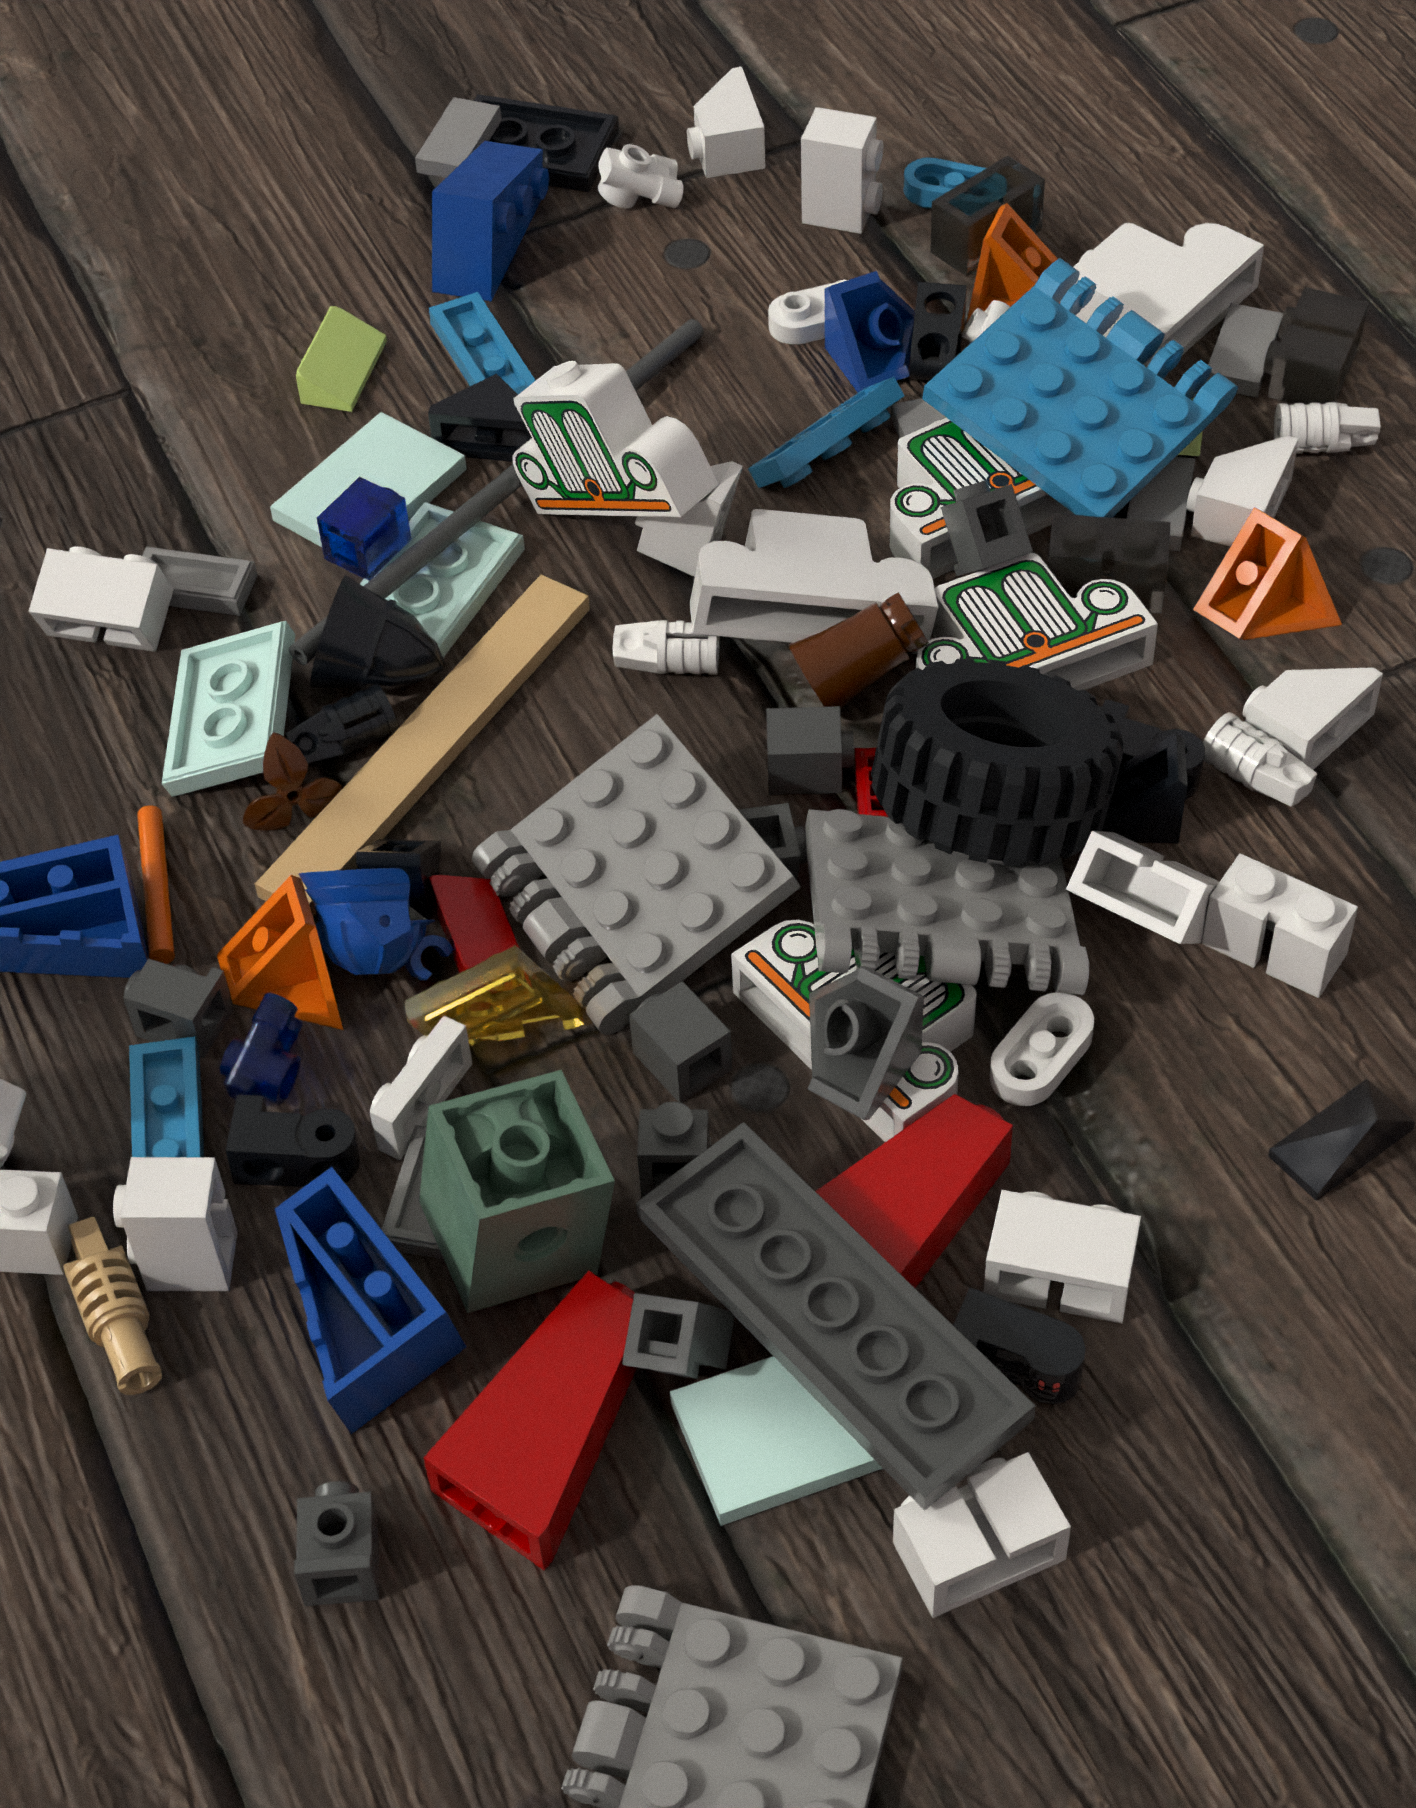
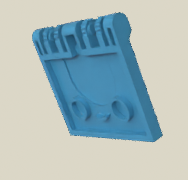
[922,258,1238,531]

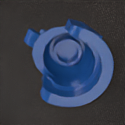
[298,868,454,980]

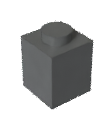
[766,706,854,795]
[629,981,732,1103]

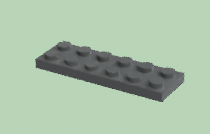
[636,1122,1035,1511]

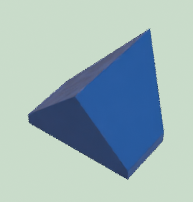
[824,271,915,393]

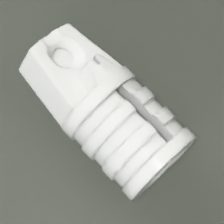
[1274,402,1381,454]
[613,620,720,675]
[1203,712,1317,807]

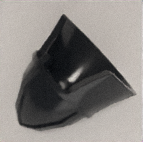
[310,575,445,690]

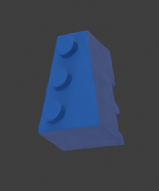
[432,141,549,302]
[0,835,149,978]
[275,1167,467,1434]

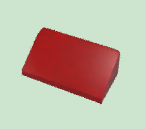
[428,875,530,997]

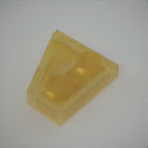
[404,945,584,1046]

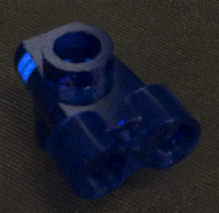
[220,993,303,1105]

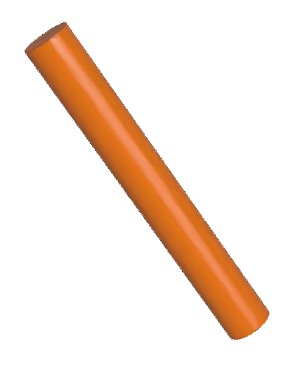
[137,805,175,964]

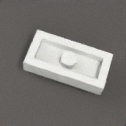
[370,1016,472,1160]

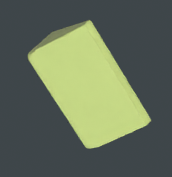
[296,306,387,412]

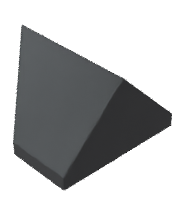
[808,966,924,1120]

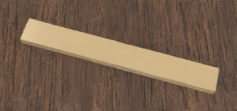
[255,575,590,916]

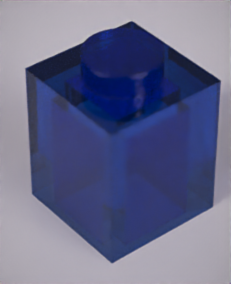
[316,476,412,581]

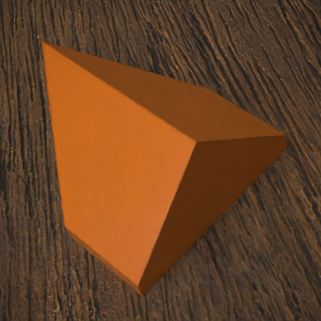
[966,203,1060,323]
[1193,507,1342,640]
[217,875,343,1030]

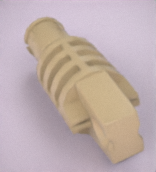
[63,1217,162,1395]

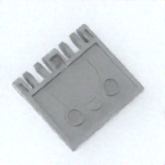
[472,714,801,1035]
[805,809,1089,995]
[561,1585,903,1808]

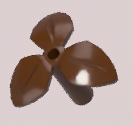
[242,732,343,831]

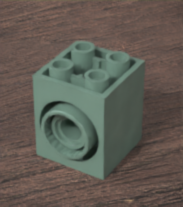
[419,1070,615,1313]

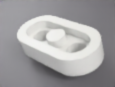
[768,280,847,345]
[990,992,1094,1106]

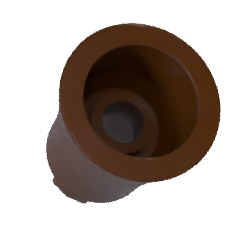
[789,592,929,709]

